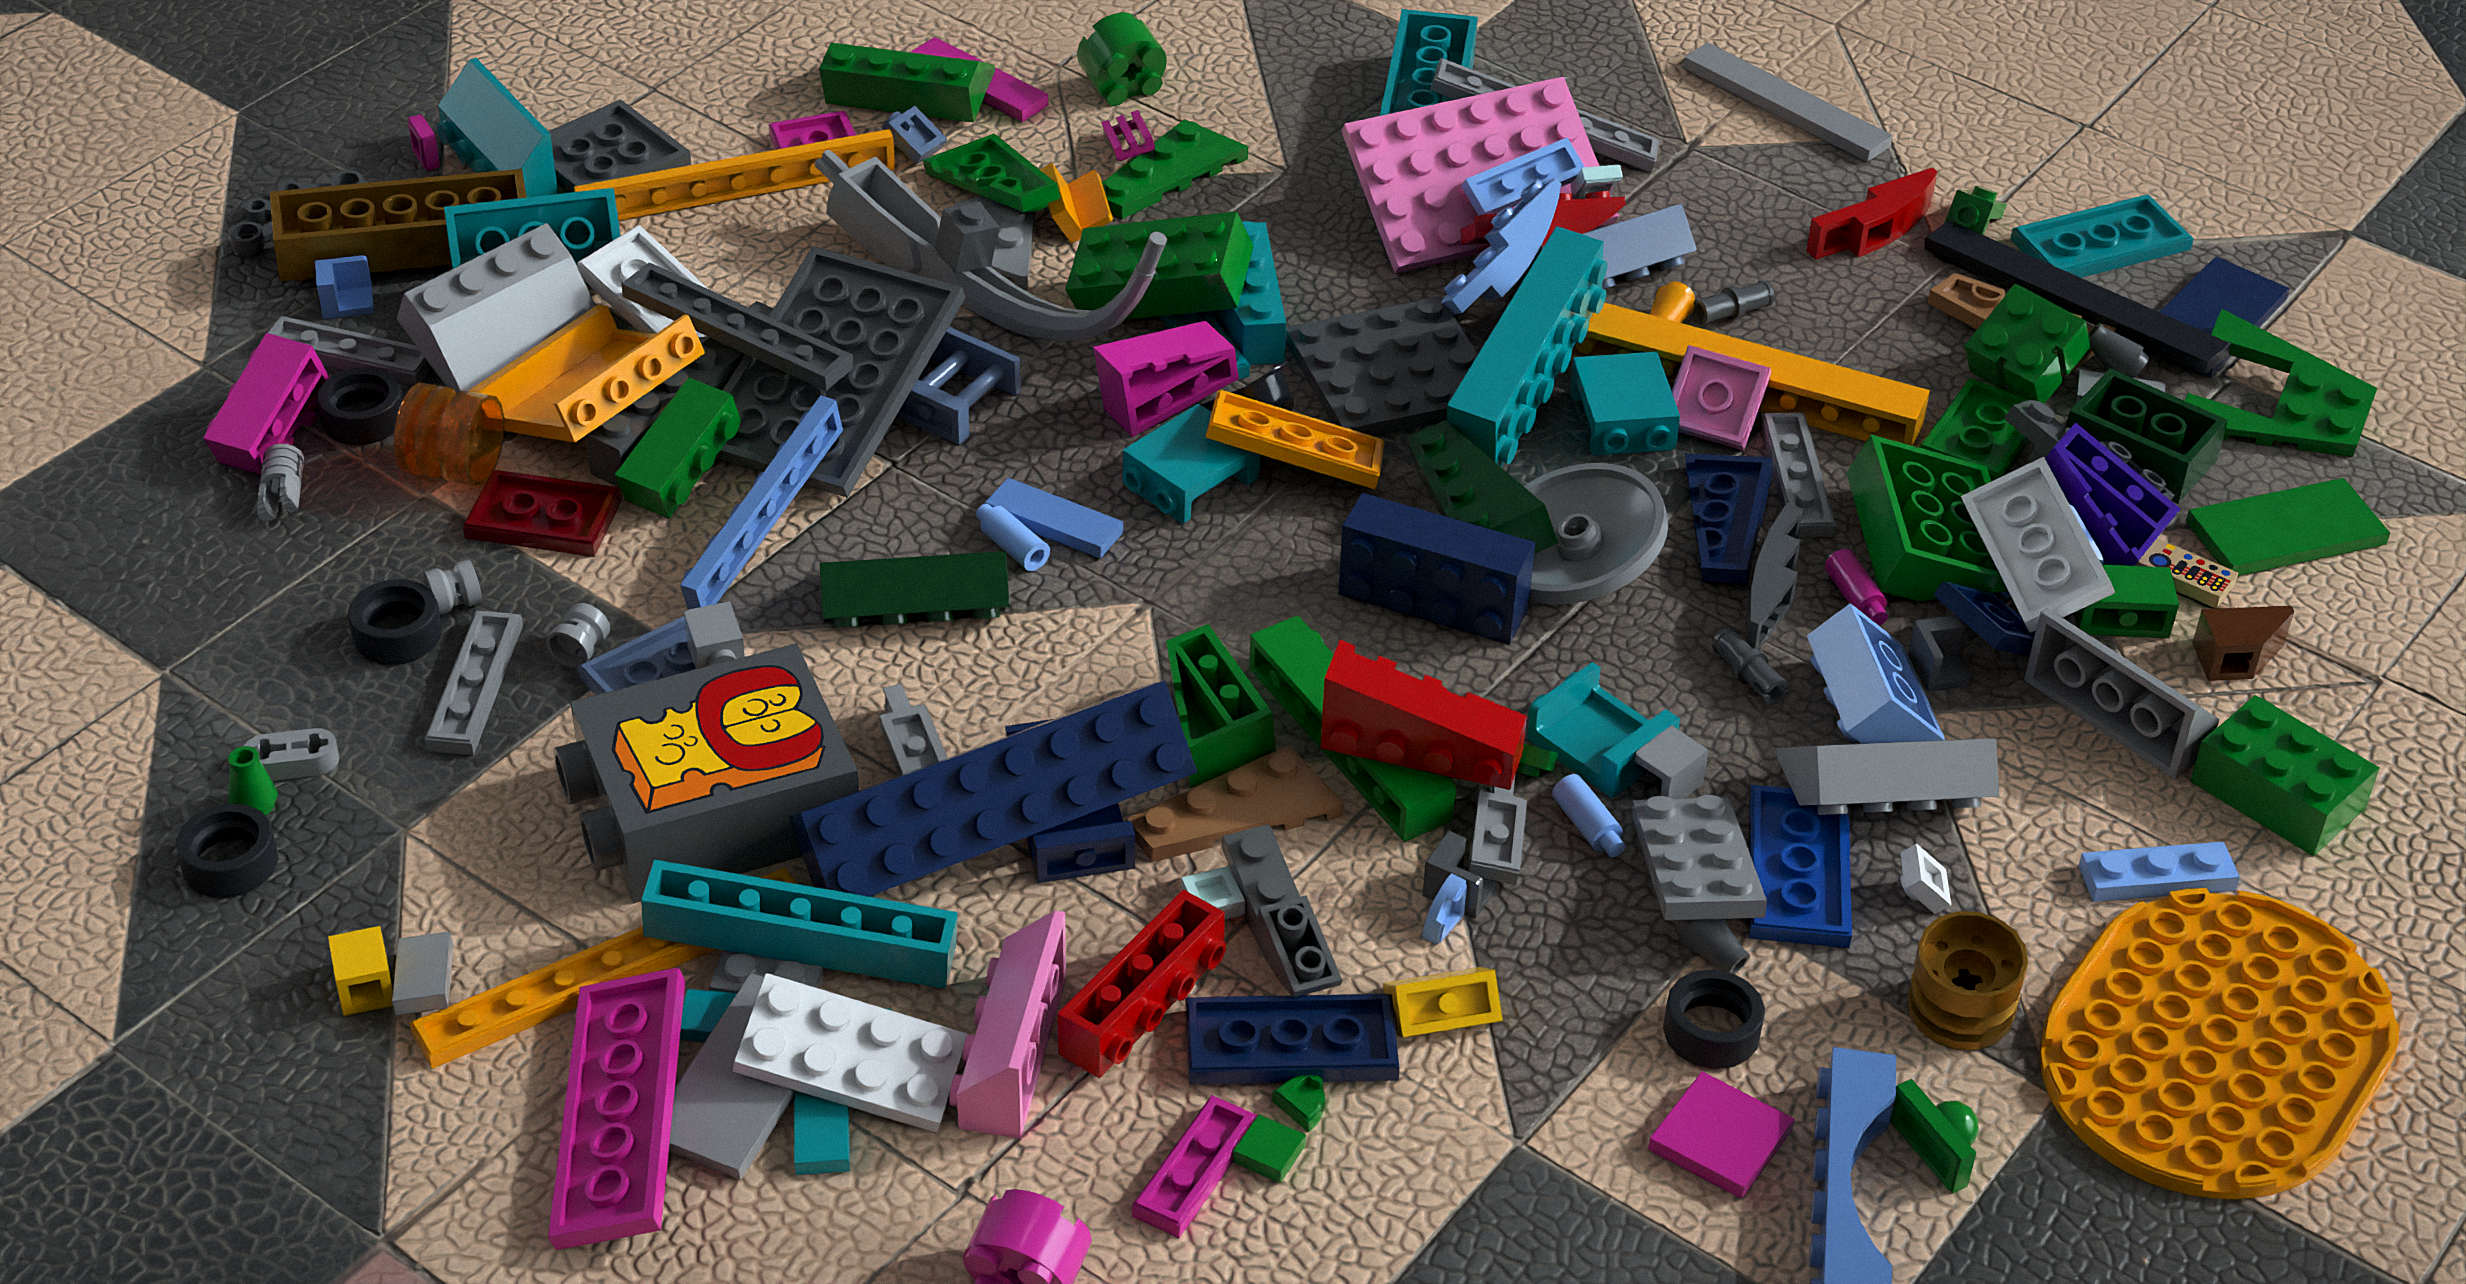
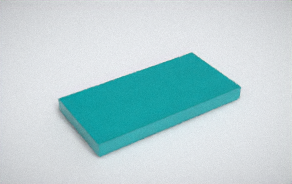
[2010,194,2194,278]

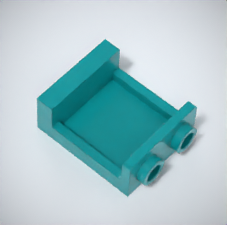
[1570,352,1680,456]
[1122,404,1260,524]
[1527,662,1680,799]

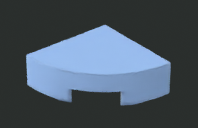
[1422,873,1467,945]

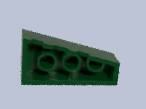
[1405,420,1558,554]

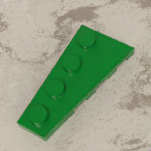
[1102,119,1248,219]
[923,133,1060,212]

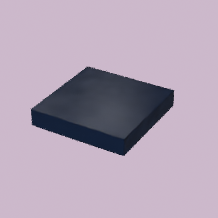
[1934,582,2036,657]

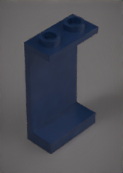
[1005,719,1135,883]

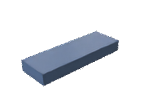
[985,478,1123,559]

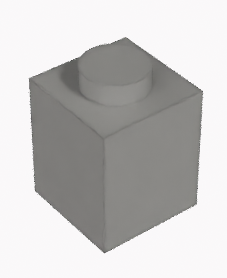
[684,601,745,669]

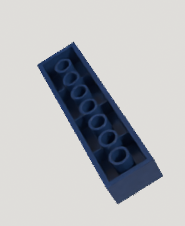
[788,680,1198,897]

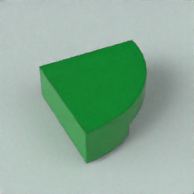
[1272,1075,1325,1132]

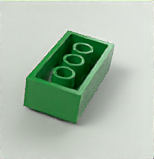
[1065,211,1254,319]

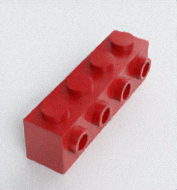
[1057,889,1226,1079]

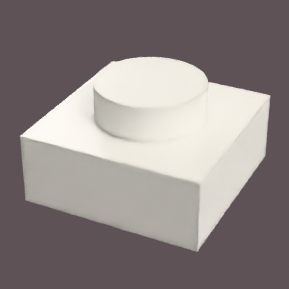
[1900,844,1951,914]

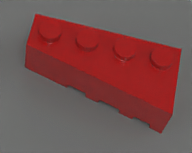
[1321,640,1527,790]

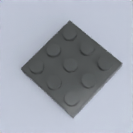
[548,99,691,193]

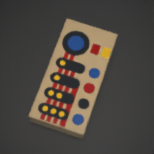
[2135,538,2238,609]

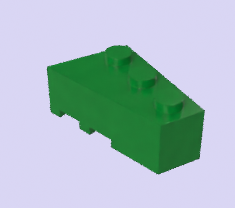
[1166,624,1276,788]

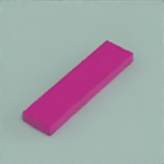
[910,37,1048,122]

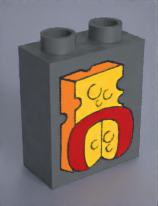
[553,643,859,904]

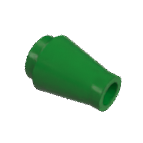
[228,746,278,816]

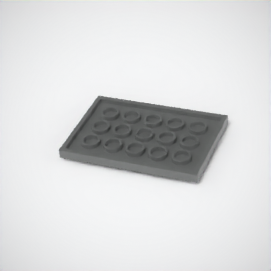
[715,246,966,498]

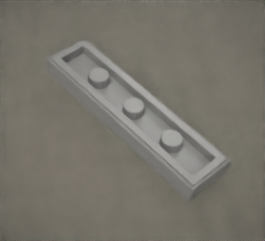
[261,316,432,387]
[1760,412,1836,538]
[424,610,523,756]

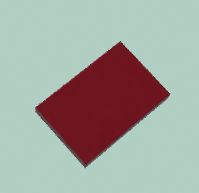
[463,470,622,557]

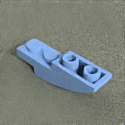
[1441,178,1561,315]

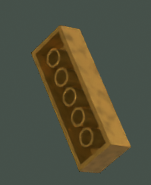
[270,169,527,281]

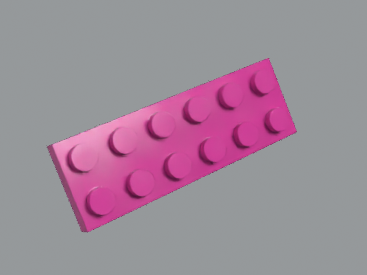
[548,967,685,1250]

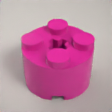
[963,1189,1092,1284]

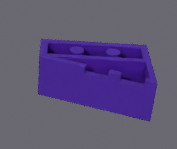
[2045,422,2180,566]

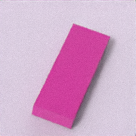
[1132,1095,1258,1238]

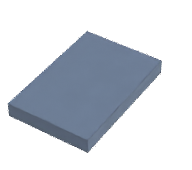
[577,616,746,695]

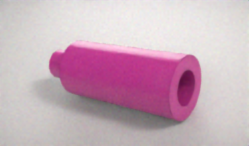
[1825,549,1888,625]

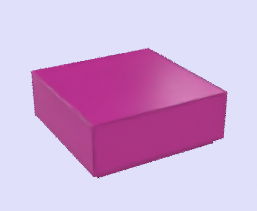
[407,114,440,171]

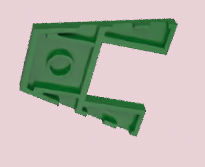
[2185,309,2377,457]

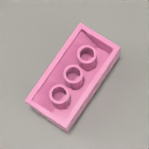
[950,911,1066,1139]

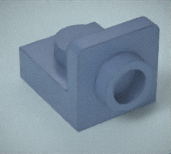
[882,106,947,165]

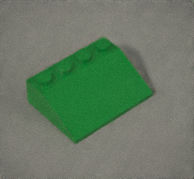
[1846,434,2009,601]

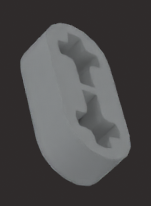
[243,728,339,781]

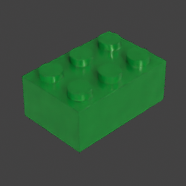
[2190,695,2380,857]

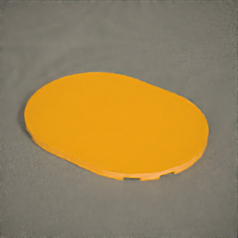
[2039,888,2399,1199]

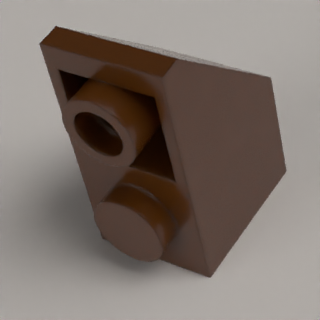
[2192,605,2294,681]

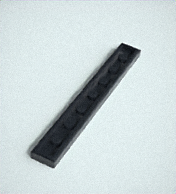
[1924,220,2231,374]

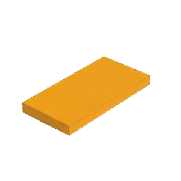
[1205,389,1385,489]

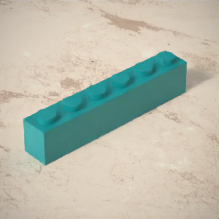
[641,859,958,989]

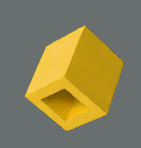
[328,926,393,1016]

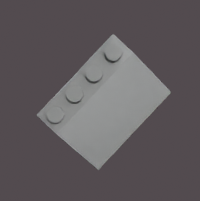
[397,223,596,419]

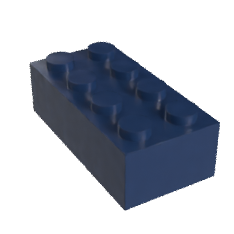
[1338,493,1535,645]

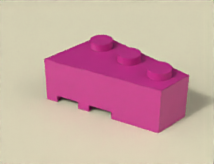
[1093,321,1239,437]
[203,333,330,475]

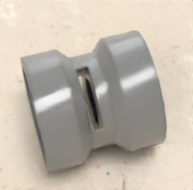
[423,559,482,615]
[546,603,610,668]

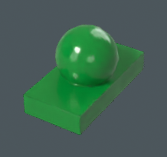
[1890,1079,1979,1193]

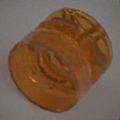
[394,382,504,486]

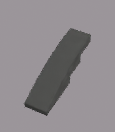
[1745,503,1803,649]

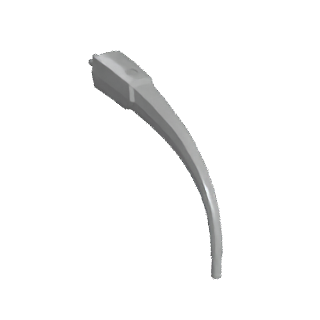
[815,150,1167,342]

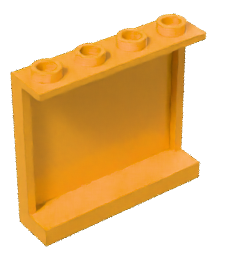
[468,305,705,442]

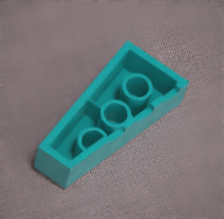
[1210,221,1286,365]

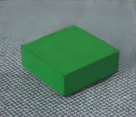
[1233,1114,1306,1183]

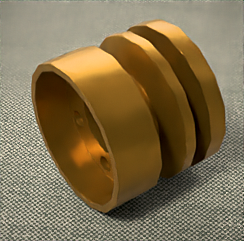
[1907,911,2029,1050]

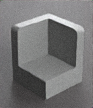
[1635,725,1709,799]

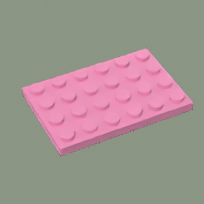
[1341,76,1619,274]

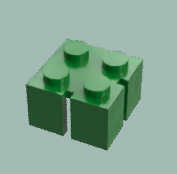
[1964,283,2090,404]

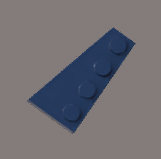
[1685,453,1773,584]

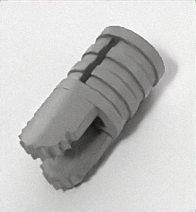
[257,444,304,522]

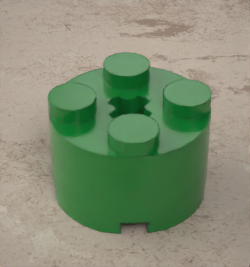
[1077,12,1167,106]

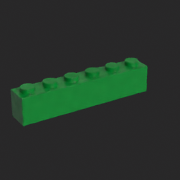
[1249,615,1457,842]

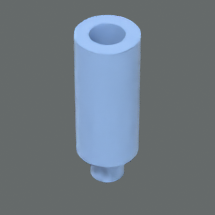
[976,504,1050,571]
[1552,774,1625,858]

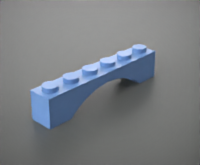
[1809,1047,1897,1284]

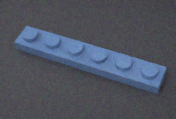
[680,395,843,610]

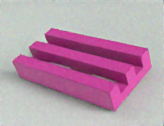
[1101,110,1155,161]

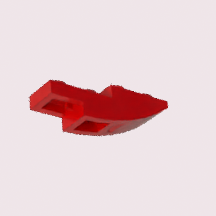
[1806,167,1938,260]
[1460,191,1626,246]

